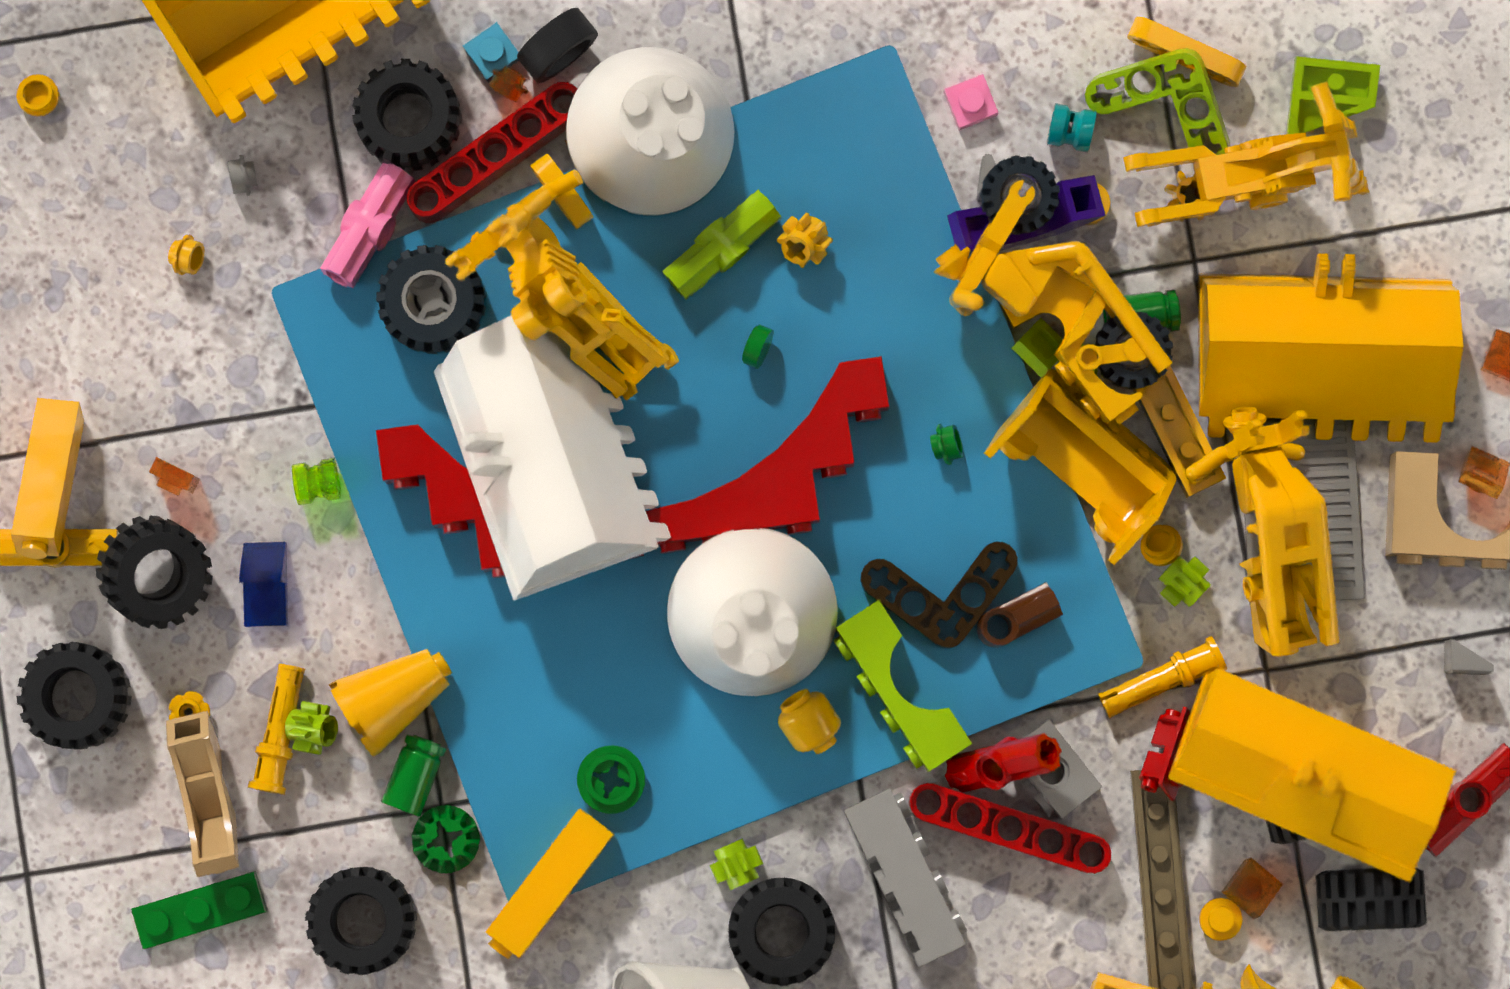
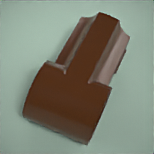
[976,582,1063,648]

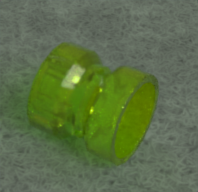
[292,458,341,506]

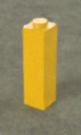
[11,398,84,559]
[485,808,615,959]

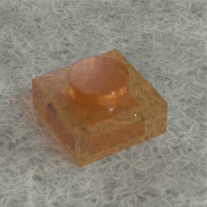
[1479,329,1510,381]
[1458,446,1510,499]
[149,457,200,496]
[1222,857,1283,919]

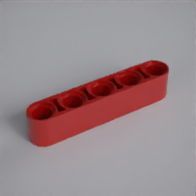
[407,82,578,223]
[908,783,1112,874]

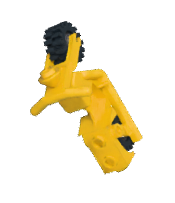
[934,155,1173,425]

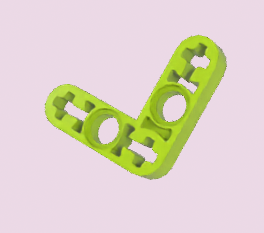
[1085,48,1230,155]

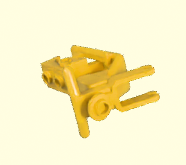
[1186,407,1340,656]

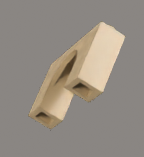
[1385,451,1510,570]

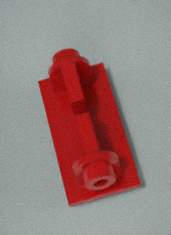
[1139,707,1190,801]

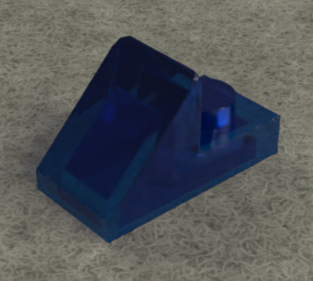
[239,542,288,628]

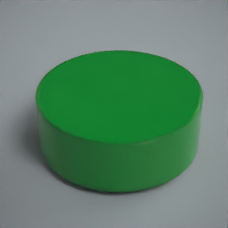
[742,324,774,369]

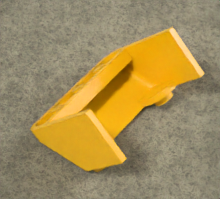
[984,369,1177,565]

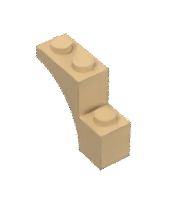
[166,711,239,877]

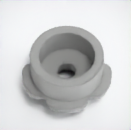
[227,155,258,196]

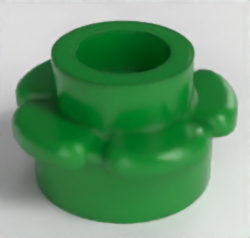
[930,424,964,465]

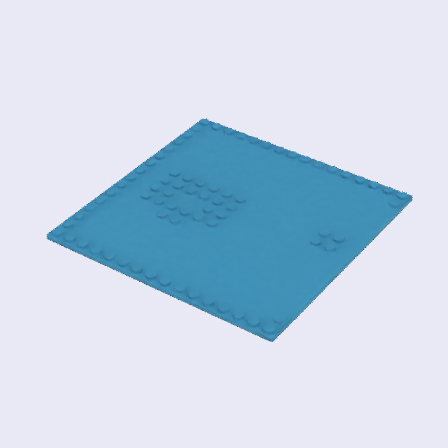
[272,45,1143,901]

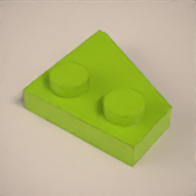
[1286,56,1380,134]

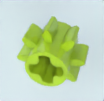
[1158,556,1211,608]
[285,701,338,755]
[709,838,763,890]

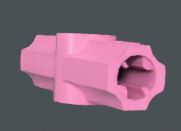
[320,163,415,288]

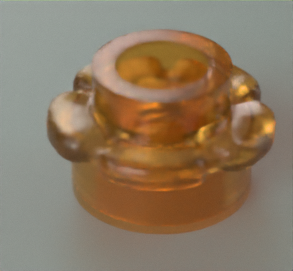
[489,65,528,102]

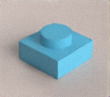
[463,22,519,82]

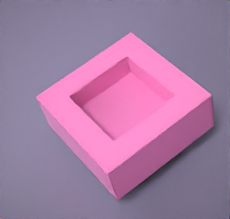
[944,74,999,130]

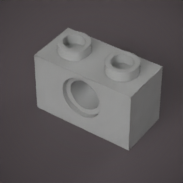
[1019,720,1102,819]

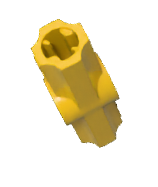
[0,529,119,568]

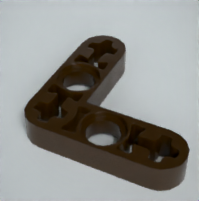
[860,542,1018,648]

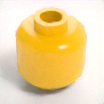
[778,689,841,754]

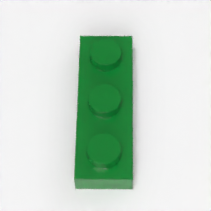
[131,871,267,950]

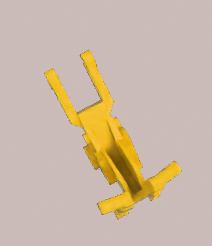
[1123,82,1369,227]
[445,169,679,401]

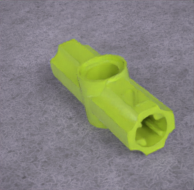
[662,189,782,300]

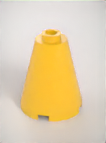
[329,649,452,757]

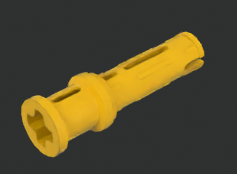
[1098,636,1228,719]
[247,664,305,795]

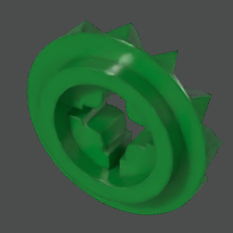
[577,745,645,814]
[412,805,480,873]

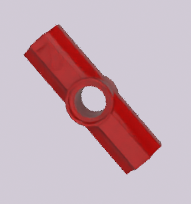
[944,733,1062,793]
[1425,743,1510,857]

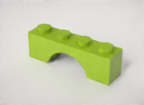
[833,600,972,772]

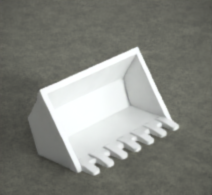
[434,315,671,601]

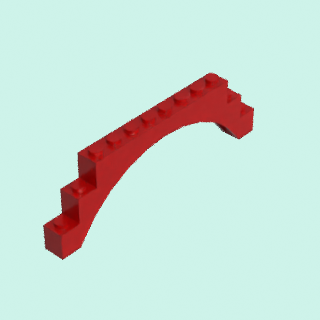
[376,356,889,578]

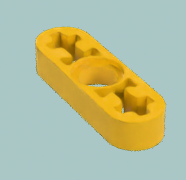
[1127,17,1247,87]

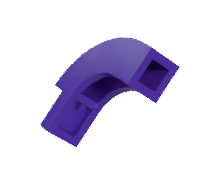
[947,175,1106,254]

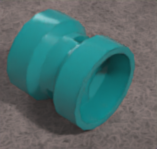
[1047,103,1097,153]

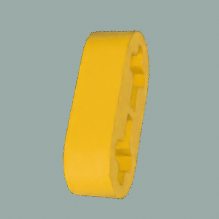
[530,154,594,230]

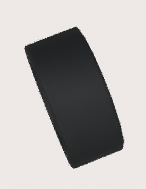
[517,8,598,83]

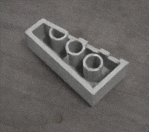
[843,788,967,967]

